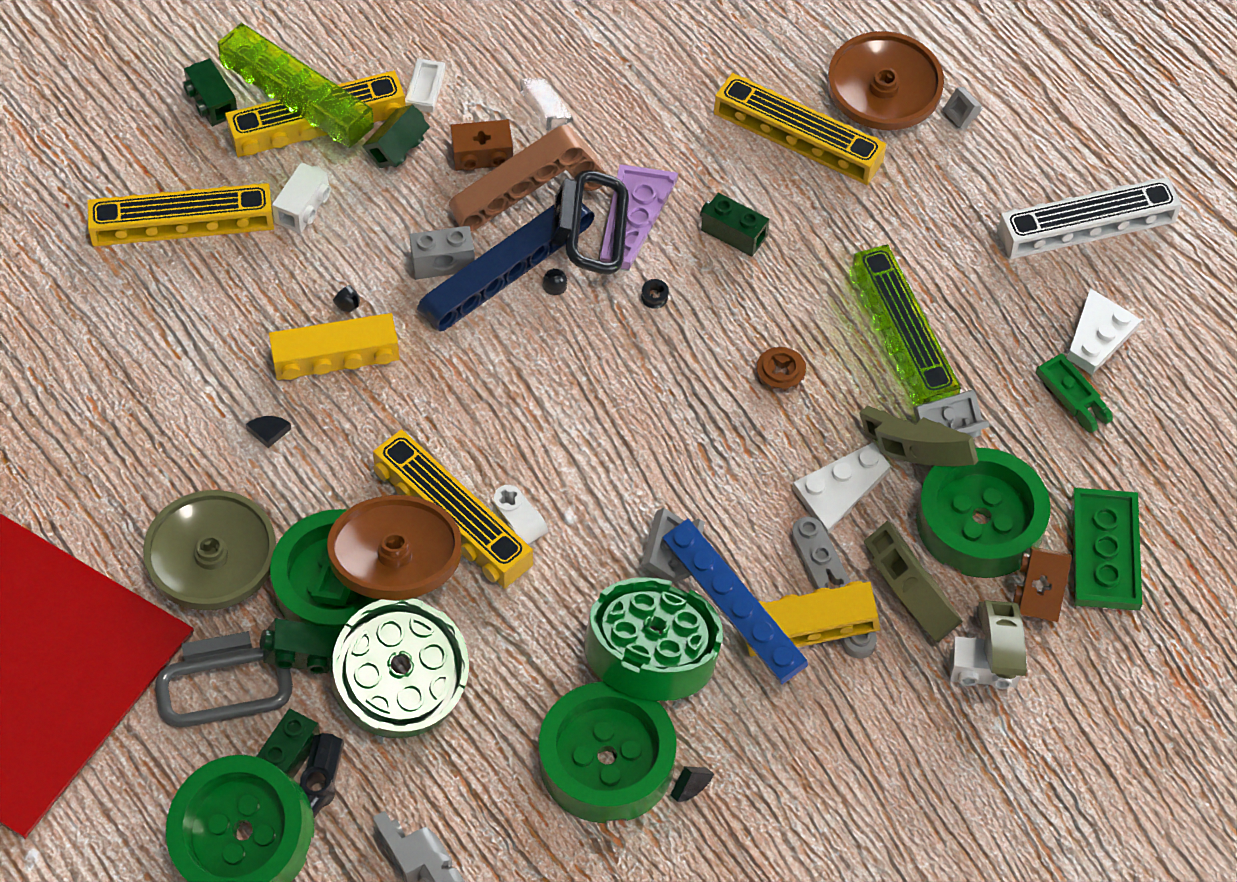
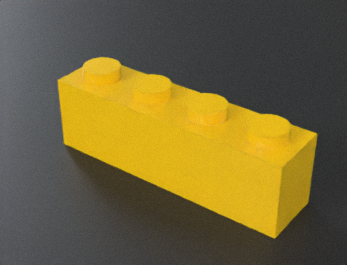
[269,313,400,380]
[746,581,881,657]

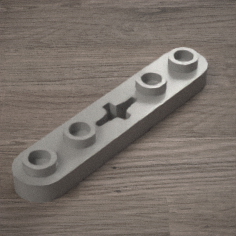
[791,516,877,659]

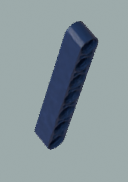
[417,203,595,331]

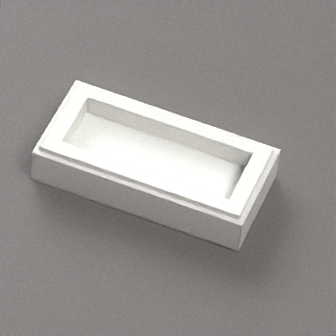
[405,58,446,113]

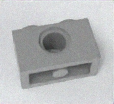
[409,226,475,280]

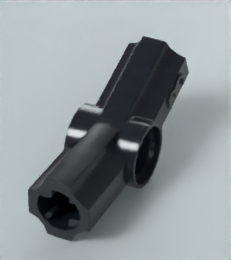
[300,733,344,818]

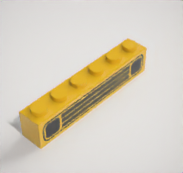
[225,70,406,158]
[714,73,887,185]
[87,183,274,247]
[373,429,533,589]

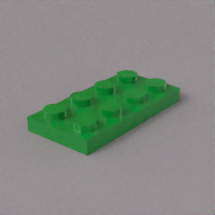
[1072,487,1143,611]

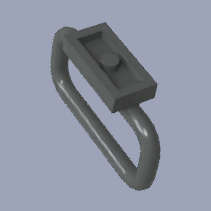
[155,631,293,727]

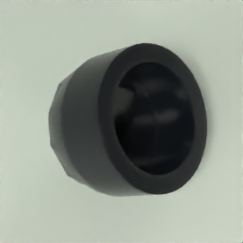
[543,268,567,295]
[333,285,360,312]

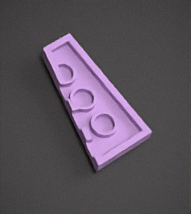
[600,164,678,270]

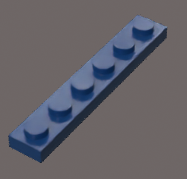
[662,518,808,685]

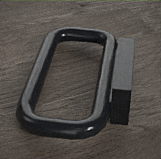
[550,170,629,275]

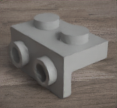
[913,390,990,437]
[641,508,705,583]

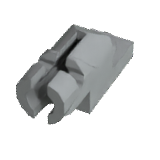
[372,811,465,882]

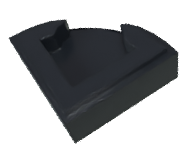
[246,416,291,448]
[670,766,714,802]

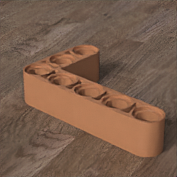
[449,125,606,231]

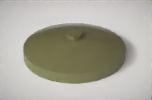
[143,490,277,610]

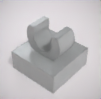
[942,87,983,128]

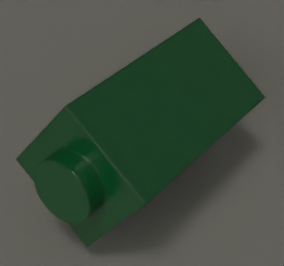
[182,58,237,127]
[362,104,430,168]
[700,192,770,257]
[259,618,339,674]
[256,708,320,779]

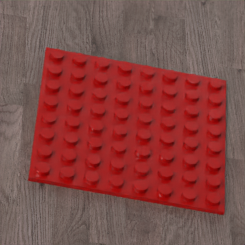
[0,513,194,839]

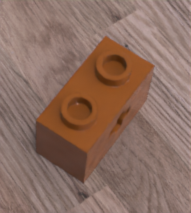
[450,119,513,171]
[1013,546,1072,622]

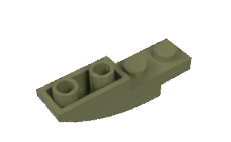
[859,405,978,466]
[864,520,963,642]
[977,600,1027,679]

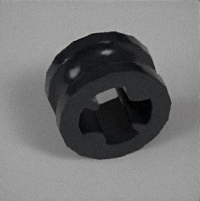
[641,279,669,309]

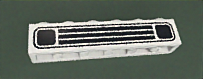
[997,177,1182,259]

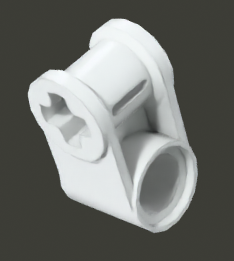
[493,485,548,545]

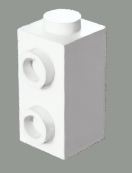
[272,162,331,233]
[950,637,1027,689]

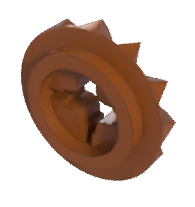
[756,347,806,392]

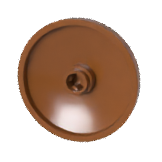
[827,31,944,130]
[327,495,462,600]

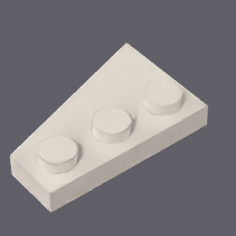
[1066,288,1141,375]
[792,442,891,535]

